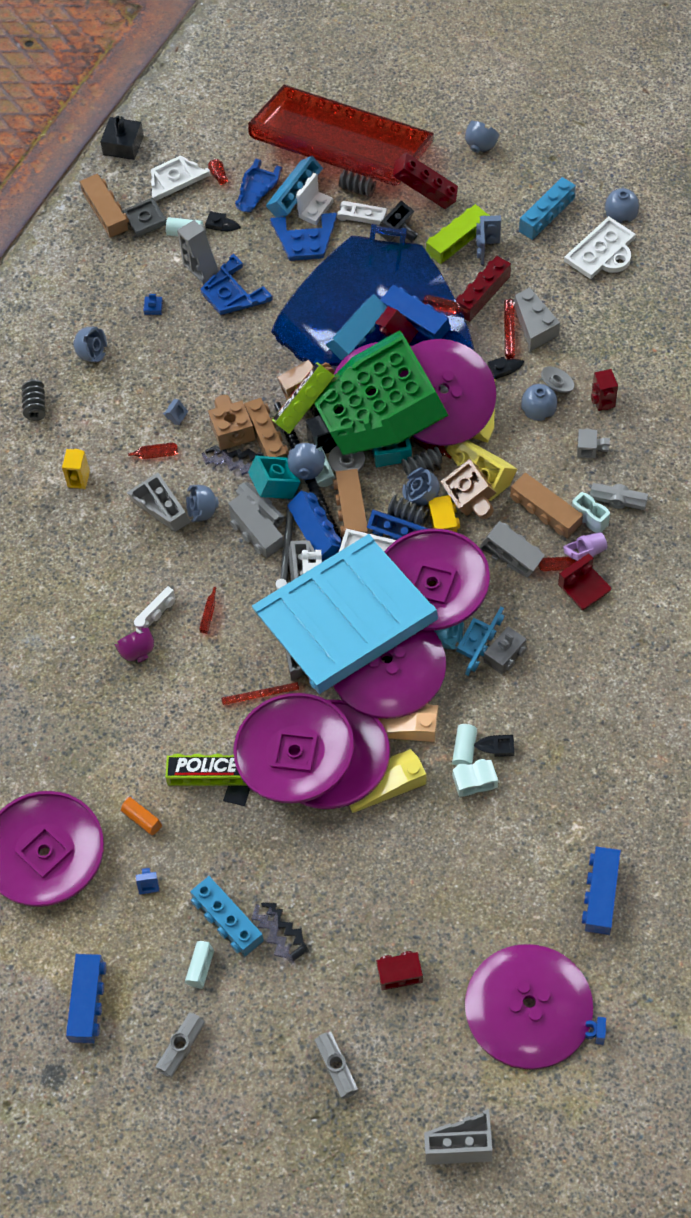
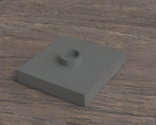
[122,197,167,237]

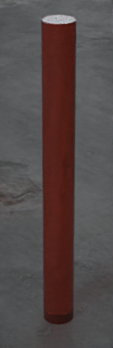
[221,682,299,705]

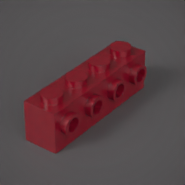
[393,153,458,209]
[455,256,511,322]

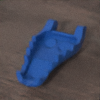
[235,158,282,212]

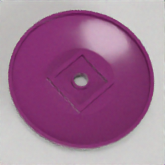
[400,339,496,446]
[384,528,490,631]
[333,630,446,719]
[233,693,354,804]
[290,699,390,809]
[0,791,104,907]
[465,944,593,1070]

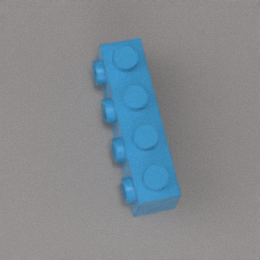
[266,156,323,217]
[519,177,576,240]
[326,294,387,360]
[190,876,264,957]

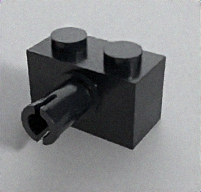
[377,201,418,243]

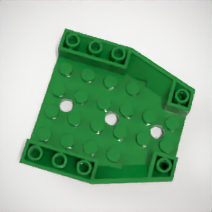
[314,330,449,456]

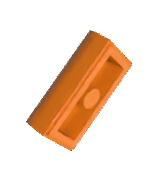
[121,797,162,835]

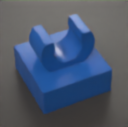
[143,294,163,315]
[136,868,160,895]
[585,1017,606,1045]

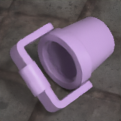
[563,532,607,561]

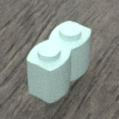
[572,492,610,533]
[452,759,498,797]

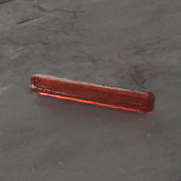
[504,299,515,359]

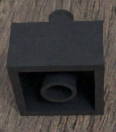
[100,116,144,160]
[306,408,342,454]

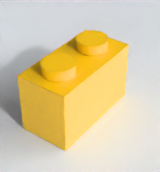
[62,449,90,489]
[428,495,460,532]

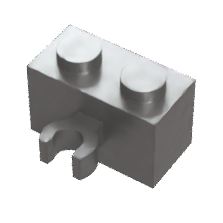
[484,626,527,674]

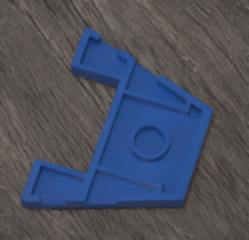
[270,213,337,261]
[200,254,273,315]

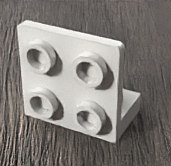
[296,173,333,225]

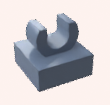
[163,399,188,425]

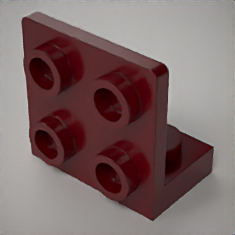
[558,553,612,610]

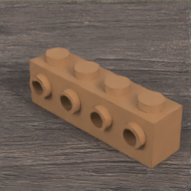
[80,173,129,238]
[244,398,289,458]
[333,468,368,537]
[510,472,583,539]

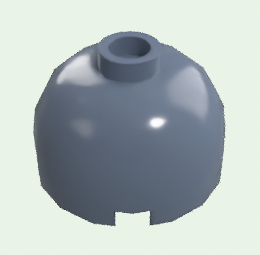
[465,121,499,153]
[605,188,639,223]
[73,326,107,362]
[521,384,557,421]
[288,443,325,480]
[402,468,440,506]
[186,485,219,522]

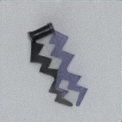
[202,445,264,475]
[251,902,309,965]

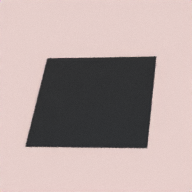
[223,785,250,806]

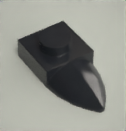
[205,211,241,231]
[488,357,524,379]
[474,735,515,757]

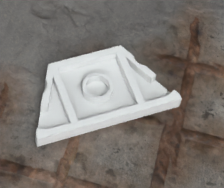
[151,156,210,201]

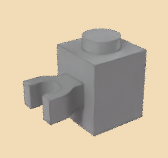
[577,428,610,459]

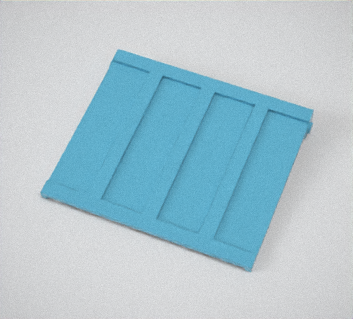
[252,534,438,694]

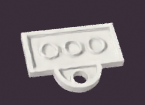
[564,217,636,279]

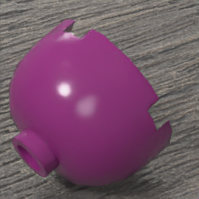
[114,627,154,663]

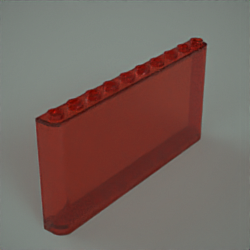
[248,84,434,186]

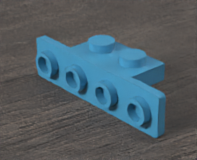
[456,606,505,676]

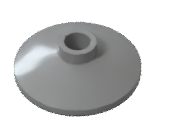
[541,366,574,393]
[328,446,365,471]

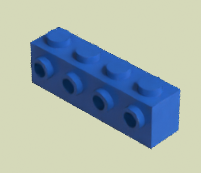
[380,285,451,340]
[287,491,341,562]
[367,510,429,540]
[582,846,621,935]
[66,954,106,1043]

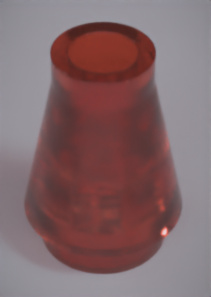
[208,159,228,185]

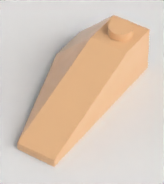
[378,704,438,742]

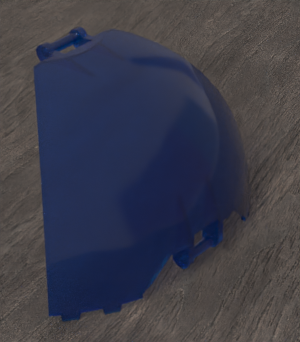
[271,224,475,366]

